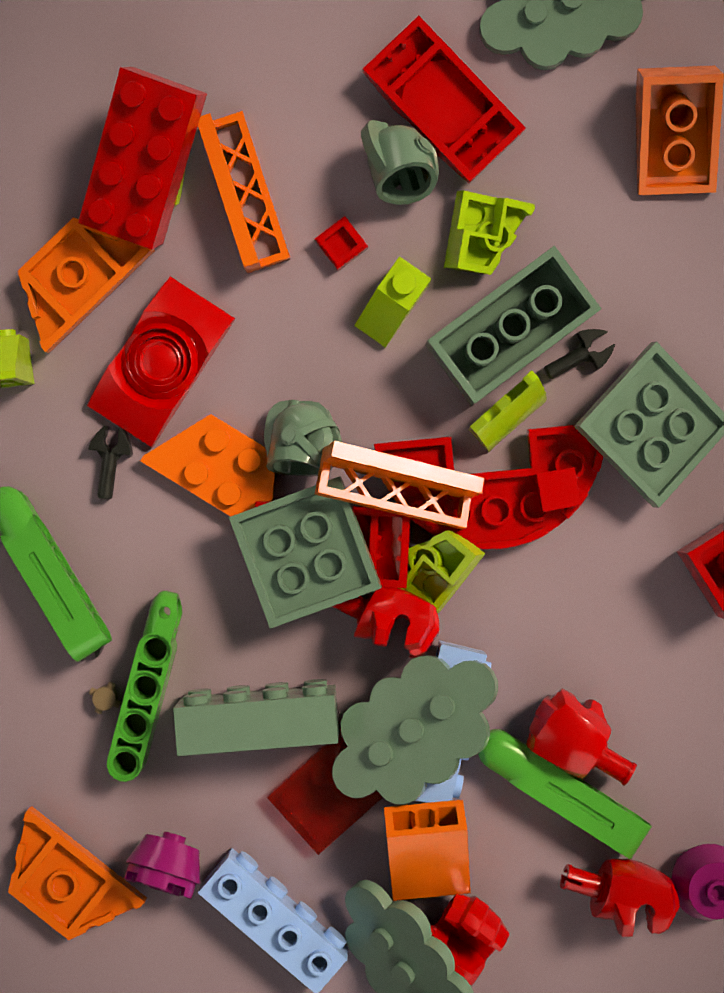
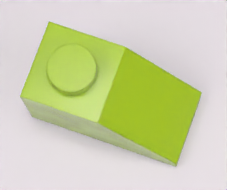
[354,256,431,348]
[0,329,35,389]

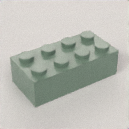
[425,245,602,406]
[173,679,339,756]

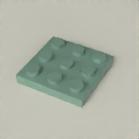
[574,341,724,508]
[229,476,382,629]

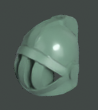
[361,120,439,205]
[264,400,342,476]

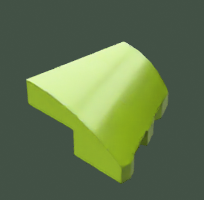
[444,190,535,275]
[468,370,547,453]
[401,530,485,613]

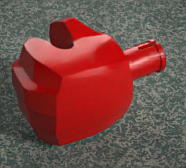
[332,587,440,659]
[526,688,637,786]
[560,859,680,937]
[431,894,510,986]

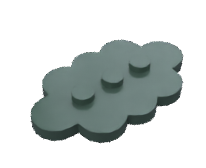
[479,0,643,70]
[332,655,498,805]
[345,880,474,993]

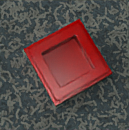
[314,216,368,271]
[535,467,582,512]

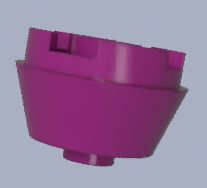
[124,831,200,899]
[671,844,724,921]

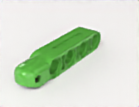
[0,486,112,662]
[107,591,183,782]
[478,729,652,859]

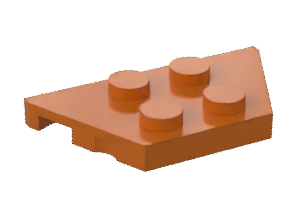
[17,217,155,353]
[140,414,275,517]
[8,806,147,940]

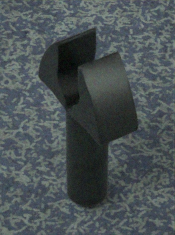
[544,329,615,380]
[88,426,133,500]

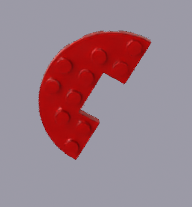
[374,425,603,549]

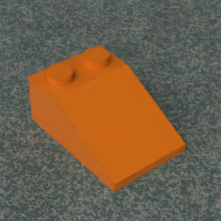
[635,65,724,195]

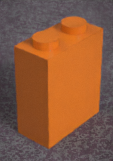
[384,799,471,901]

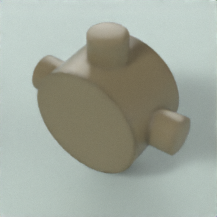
[89,682,122,714]

